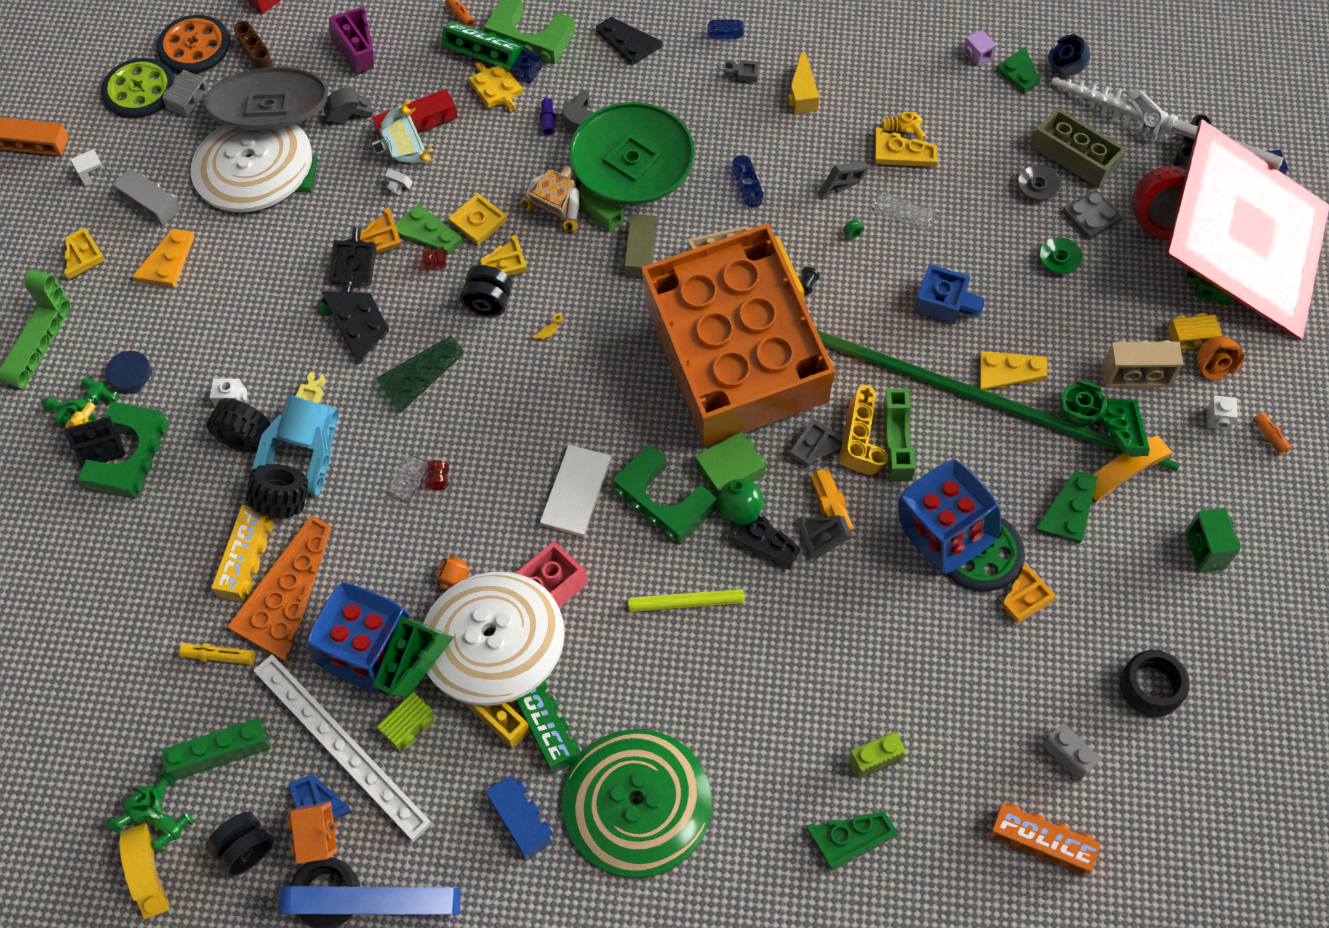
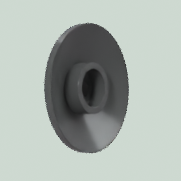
[1018,166,1060,200]

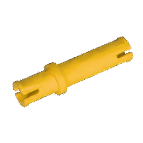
[179,643,255,666]

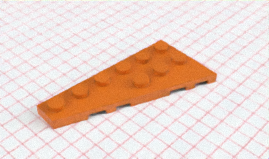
[227,515,332,663]

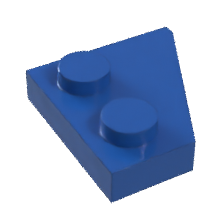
[289,774,352,820]

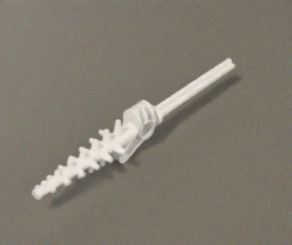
[1051,76,1284,170]

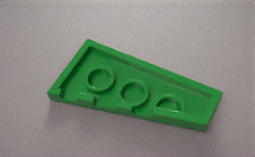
[1100,398,1150,457]

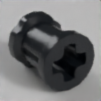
[799,267,820,295]

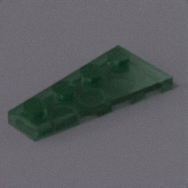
[376,335,464,413]

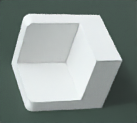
[71,149,102,186]

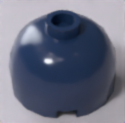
[1048,34,1090,76]

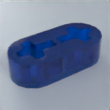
[707,20,744,39]

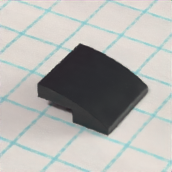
[64,416,126,467]

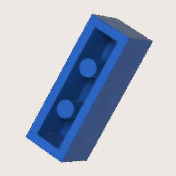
[485,775,553,860]

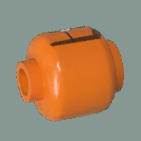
[435,555,470,590]

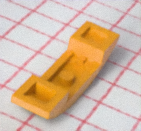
[1093,435,1172,502]

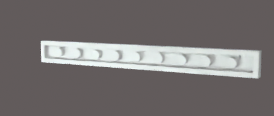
[253,654,432,842]

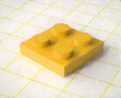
[448,193,508,246]

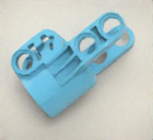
[252,395,339,496]

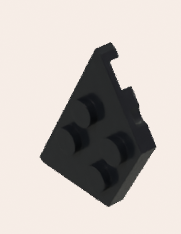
[322,291,389,365]

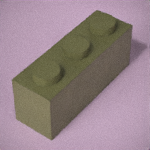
[621,214,656,279]

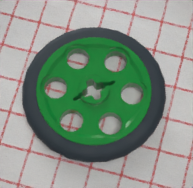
[946,517,1025,591]

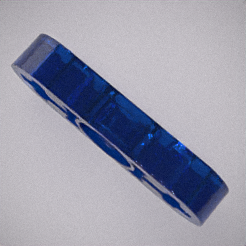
[732,155,763,208]

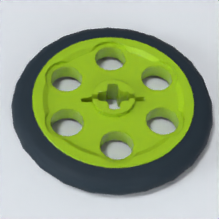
[101,58,175,118]

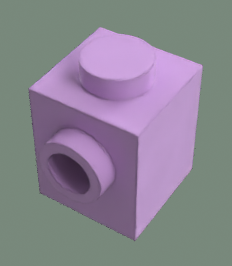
[964,30,997,67]

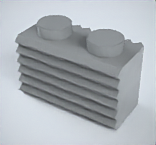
[163,70,208,117]
[1043,723,1101,781]

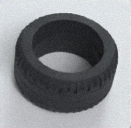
[1120,649,1190,717]
[290,857,360,928]

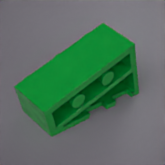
[373,616,454,697]

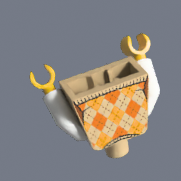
[520,166,579,232]

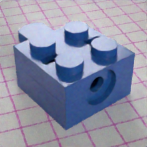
[913,264,985,325]

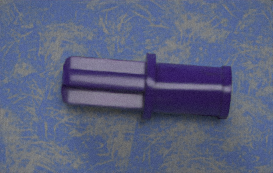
[540,97,556,136]

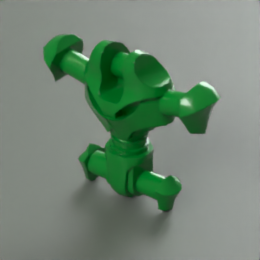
[41,376,119,428]
[105,770,194,852]

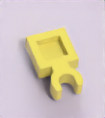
[296,372,326,403]

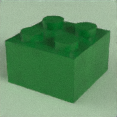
[1185,508,1240,573]

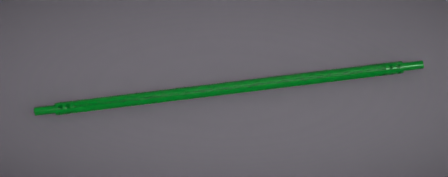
[817,330,1180,472]

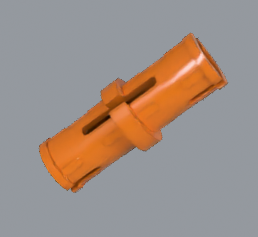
[445,0,475,28]
[1252,412,1292,456]

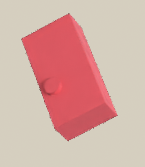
[516,541,589,608]

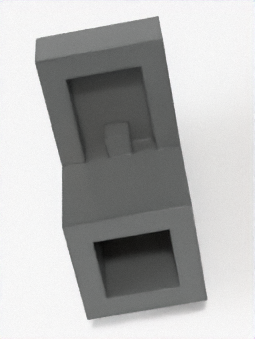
[323,87,373,124]
[563,89,593,135]

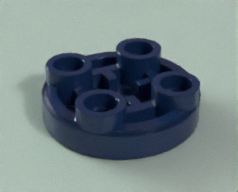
[105,351,153,394]

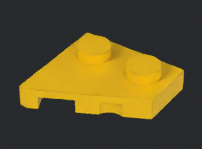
[64,228,106,279]

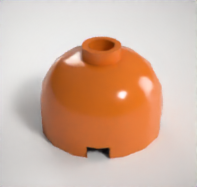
[1197,336,1245,381]

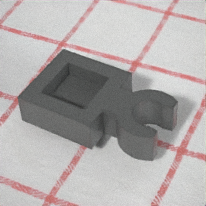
[724,60,760,82]

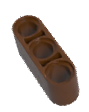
[233,21,273,69]

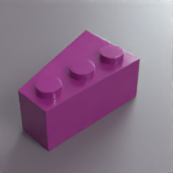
[329,6,374,73]

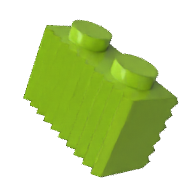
[376,692,435,752]
[848,731,906,779]

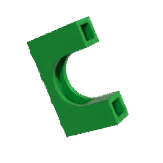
[78,401,168,499]
[612,444,717,545]

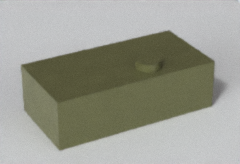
[1030,108,1127,188]

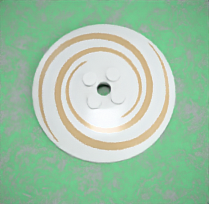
[191,124,312,212]
[423,572,564,706]

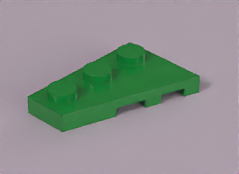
[1035,471,1098,543]

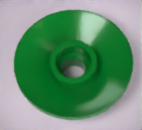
[1039,237,1083,274]

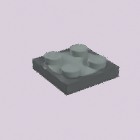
[1062,189,1123,240]

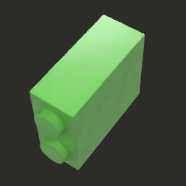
[695,431,767,500]

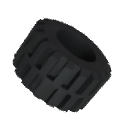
[206,398,270,452]
[246,464,308,519]

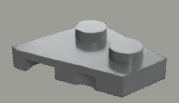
[788,418,843,467]
[797,515,852,559]

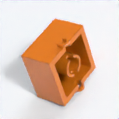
[287,801,337,864]

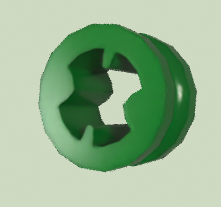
[843,219,864,240]

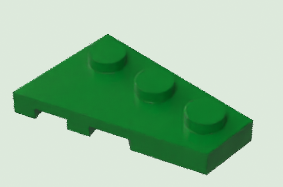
[806,811,898,871]

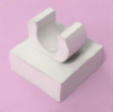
[385,168,413,195]

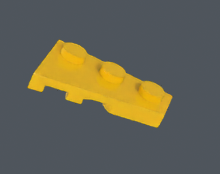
[875,127,938,167]
[979,351,1047,391]

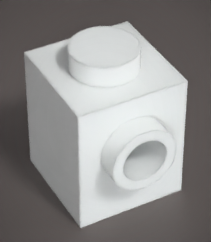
[210,378,247,406]
[1206,395,1238,430]

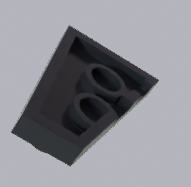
[596,17,663,66]
[727,514,801,570]

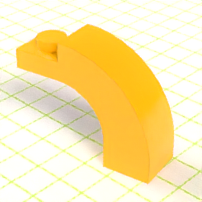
[119,823,170,920]

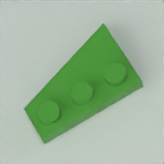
[395,204,463,255]

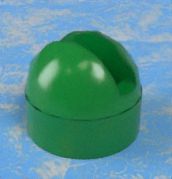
[317,297,331,316]

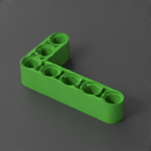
[0,270,71,388]

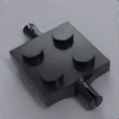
[328,226,377,292]

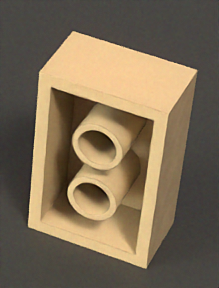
[1102,340,1184,388]

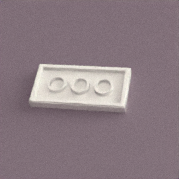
[540,445,612,538]

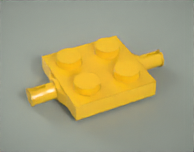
[468,62,523,112]

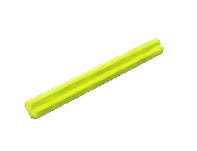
[628,589,745,612]

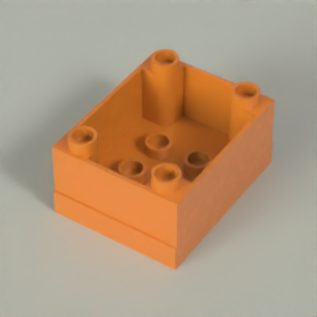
[641,223,835,447]

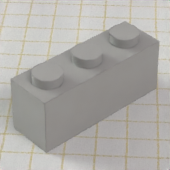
[113,169,180,226]

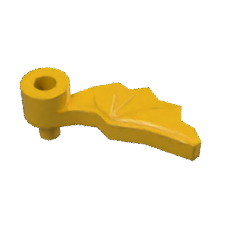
[533,313,563,341]

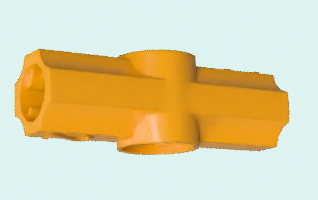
[810,469,854,533]

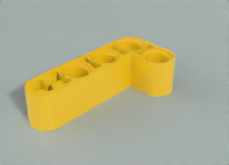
[840,385,888,475]

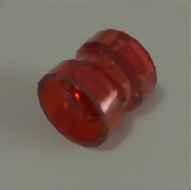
[422,246,447,270]
[425,460,450,491]

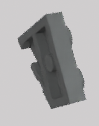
[817,162,869,200]

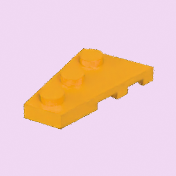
[132,229,195,288]

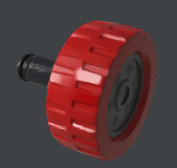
[1131,166,1187,240]

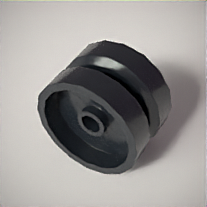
[460,265,513,317]
[205,812,274,878]

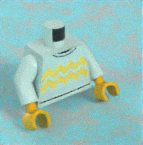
[372,100,436,163]

